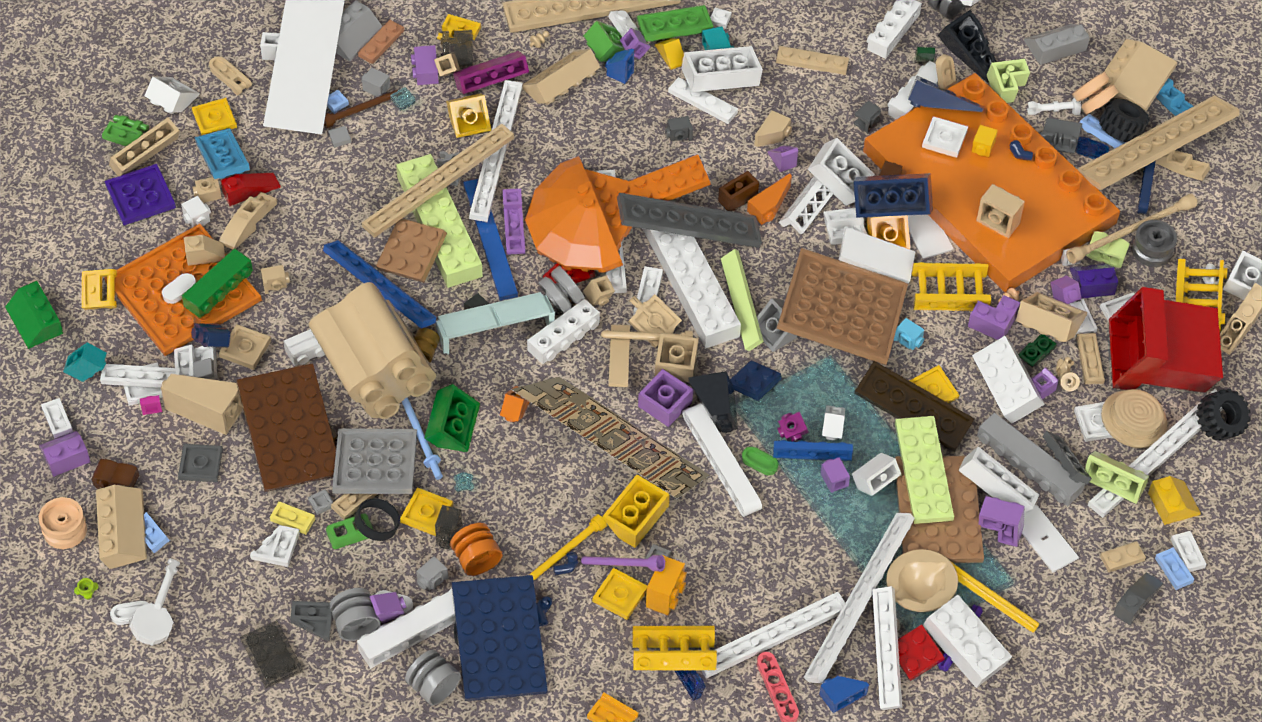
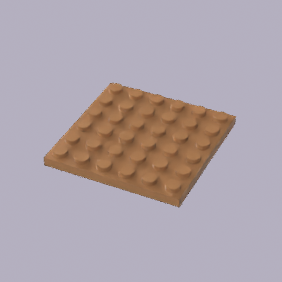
[776,248,908,365]

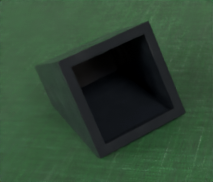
[688,371,738,433]

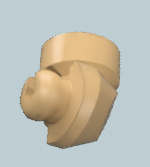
[1056,357,1080,391]

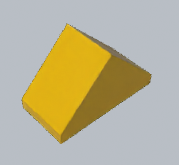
[655,38,684,70]

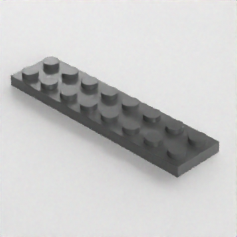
[617,193,762,248]

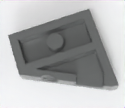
[290,601,333,641]

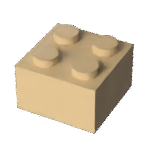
[976,184,1025,238]
[655,333,699,382]

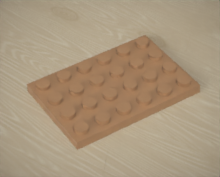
[895,456,984,563]

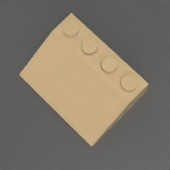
[1102,39,1177,111]

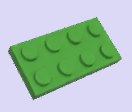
[637,5,713,42]

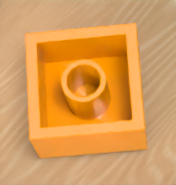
[646,555,687,615]

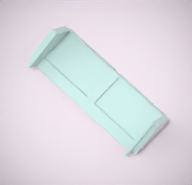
[436,292,555,355]

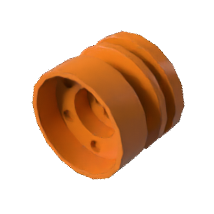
[450,523,503,576]

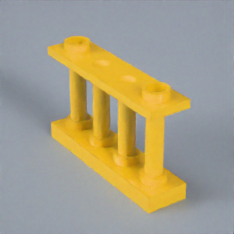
[1175,259,1227,332]
[911,262,991,311]
[632,626,717,670]

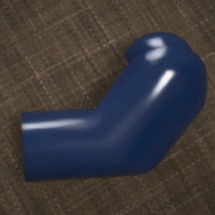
[537,596,552,626]

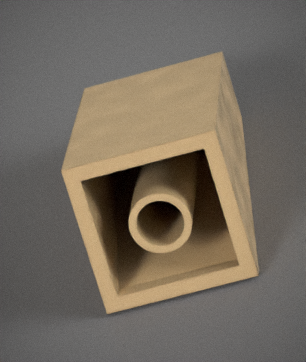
[161,374,243,435]

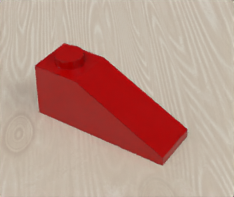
[220,173,281,206]

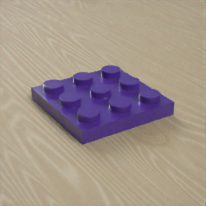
[104,164,176,226]

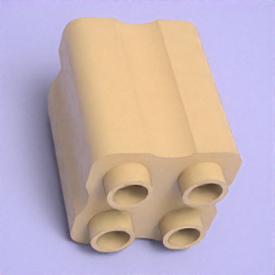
[309,282,436,419]

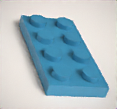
[195,128,250,179]

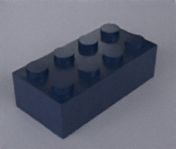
[853,173,933,218]

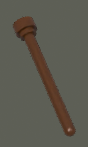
[324,89,402,129]

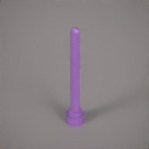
[581,555,665,571]

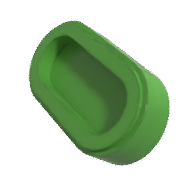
[742,447,778,475]

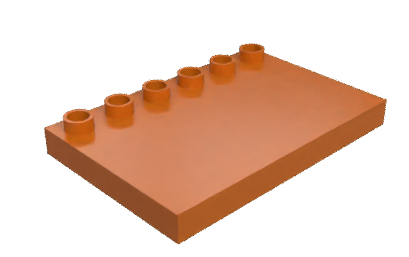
[863,73,1120,293]

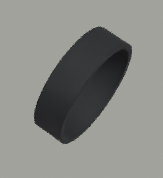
[355,498,400,541]

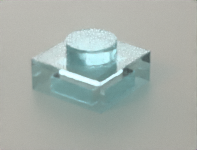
[390,87,416,111]

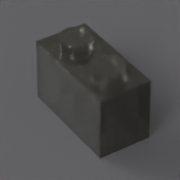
[435,505,463,549]

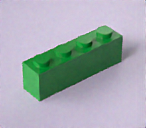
[182,248,253,318]

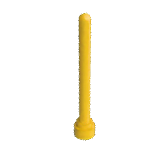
[530,514,607,580]

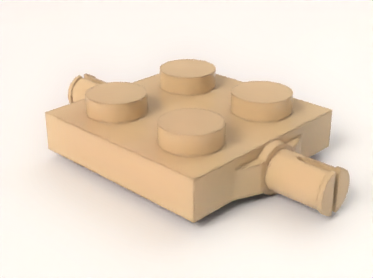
[628,294,682,348]

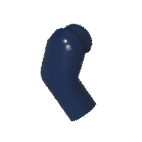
[1010,140,1033,161]
[553,552,579,576]

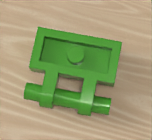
[102,115,149,146]

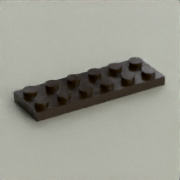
[854,361,975,452]

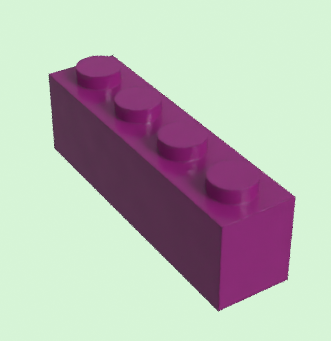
[453,51,529,94]

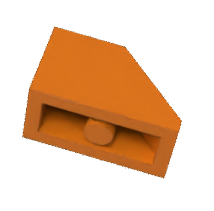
[500,386,530,422]

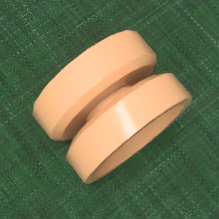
[1072,71,1119,115]
[38,497,87,549]

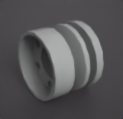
[329,588,380,641]
[405,649,461,706]

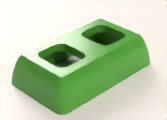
[326,513,374,550]

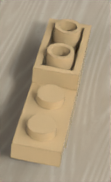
[219,192,277,249]
[1220,283,1262,355]

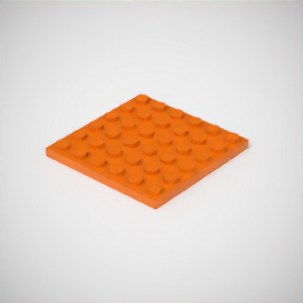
[104,224,262,356]

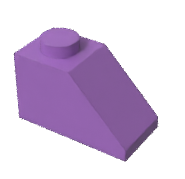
[370,592,407,624]

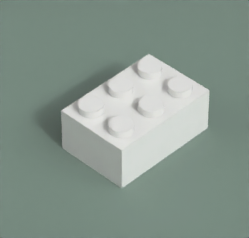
[808,138,875,206]

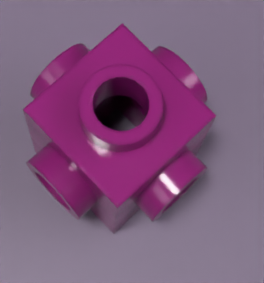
[777,412,809,442]

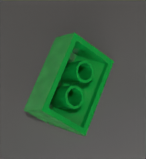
[5,281,63,349]
[424,384,480,452]

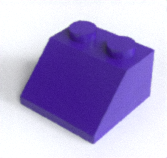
[1070,263,1118,298]

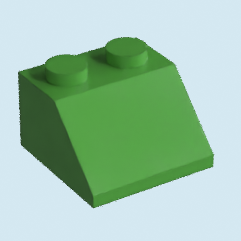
[583,21,625,62]

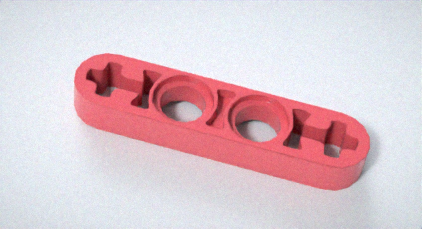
[757,652,799,722]

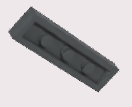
[1042,431,1092,485]

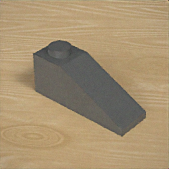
[1113,572,1163,626]

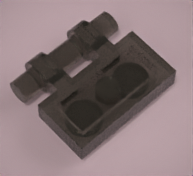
[441,30,473,67]

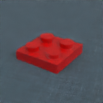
[898,624,945,681]

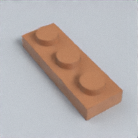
[358,20,404,64]

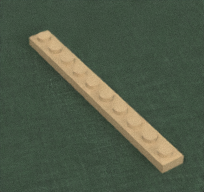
[362,124,514,238]

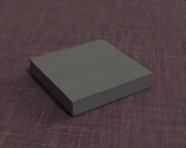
[178,444,223,482]

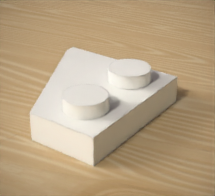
[250,525,300,567]

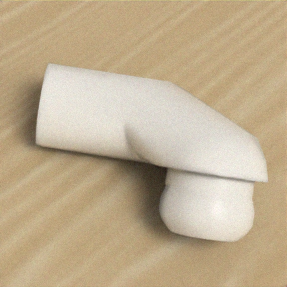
[1202,263,1219,284]

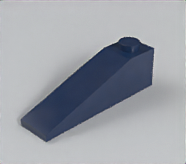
[908,76,984,112]

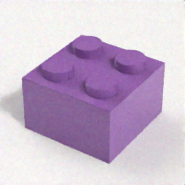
[638,369,693,427]

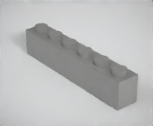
[977,413,1085,507]

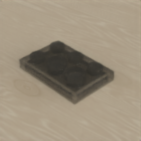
[240,620,303,689]

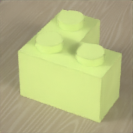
[987,59,1030,103]

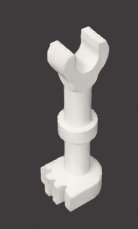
[1027,98,1081,115]

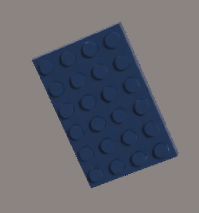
[451,575,548,701]

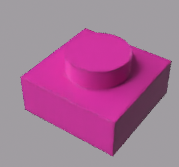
[140,395,162,415]

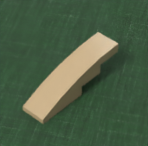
[1155,150,1210,181]
[609,325,630,387]

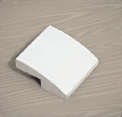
[824,208,867,245]
[174,344,218,380]

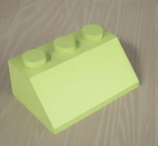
[1085,451,1149,504]

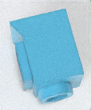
[894,318,924,350]

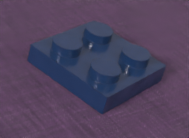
[730,360,782,401]

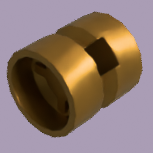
[414,328,440,363]

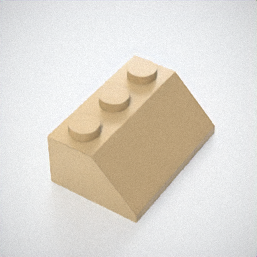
[1016,292,1087,342]

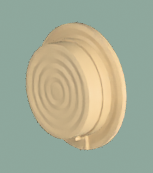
[1101,389,1167,448]
[886,550,958,612]

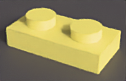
[270,502,315,535]

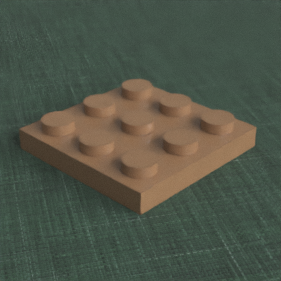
[375,219,447,283]

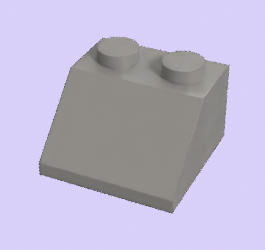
[757,298,798,352]

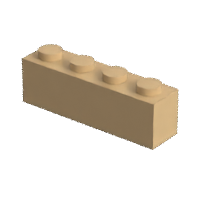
[109,117,180,176]

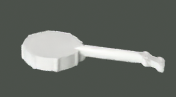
[129,558,180,646]

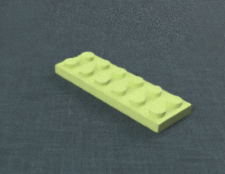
[895,416,954,524]

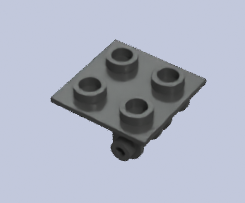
[1040,118,1082,154]

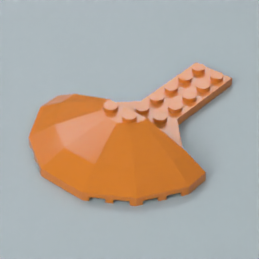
[525,154,711,273]

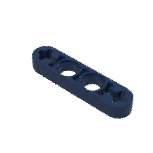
[1137,161,1156,215]

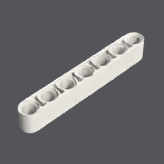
[682,403,762,517]

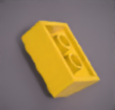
[603,475,670,548]

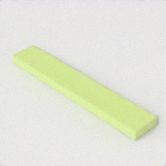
[721,249,764,351]

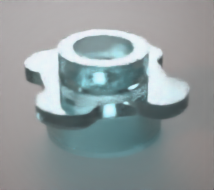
[454,472,474,492]

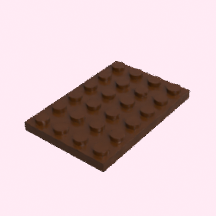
[236,363,336,492]

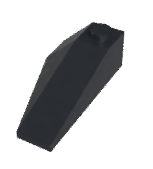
[938,10,996,83]

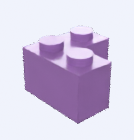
[968,295,1021,340]
[979,496,1025,547]

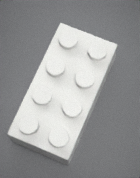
[681,46,763,92]
[972,336,1045,424]
[923,595,1012,688]

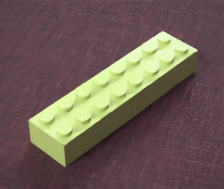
[396,154,483,288]

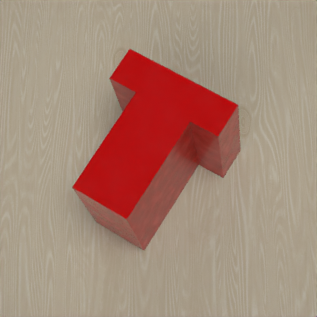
[1109,287,1223,393]

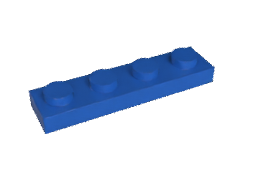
[773,440,853,461]

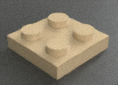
[219,324,271,370]

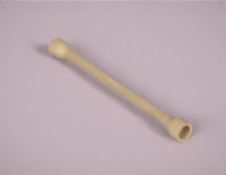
[1066,194,1197,264]

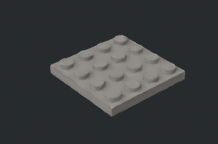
[332,429,417,494]

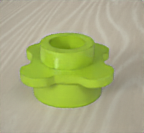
[74,578,99,600]

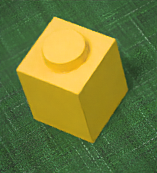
[972,125,998,157]

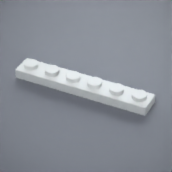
[872,586,902,710]

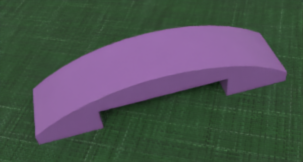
[503,189,525,255]

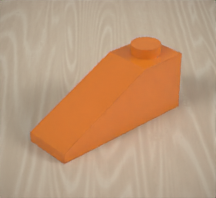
[747,173,792,225]

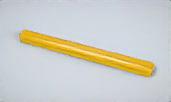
[950,561,1039,633]

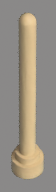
[601,330,693,341]

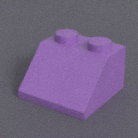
[39,431,90,477]

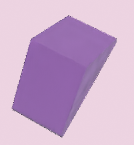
[768,145,798,172]

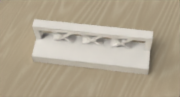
[779,176,833,234]

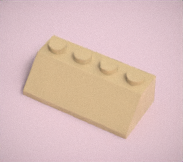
[522,49,601,105]
[96,485,147,569]

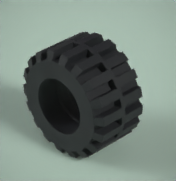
[1099,98,1150,142]
[1196,389,1251,441]

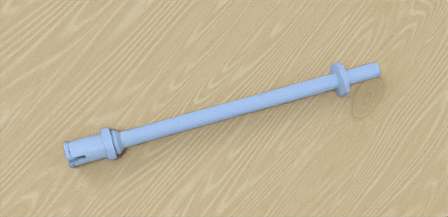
[402,397,443,480]

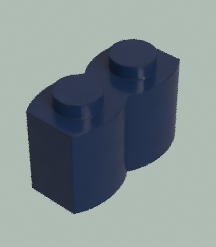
[191,323,231,348]

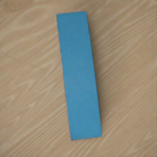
[1156,78,1194,116]

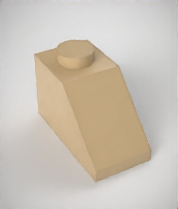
[754,111,792,147]
[184,235,225,266]

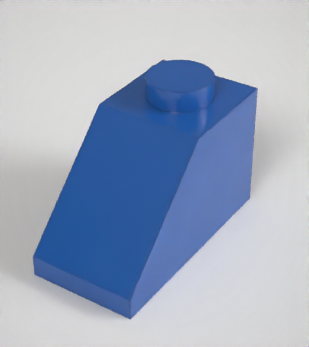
[605,48,635,84]
[819,676,869,713]

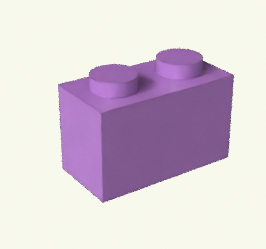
[411,45,439,85]

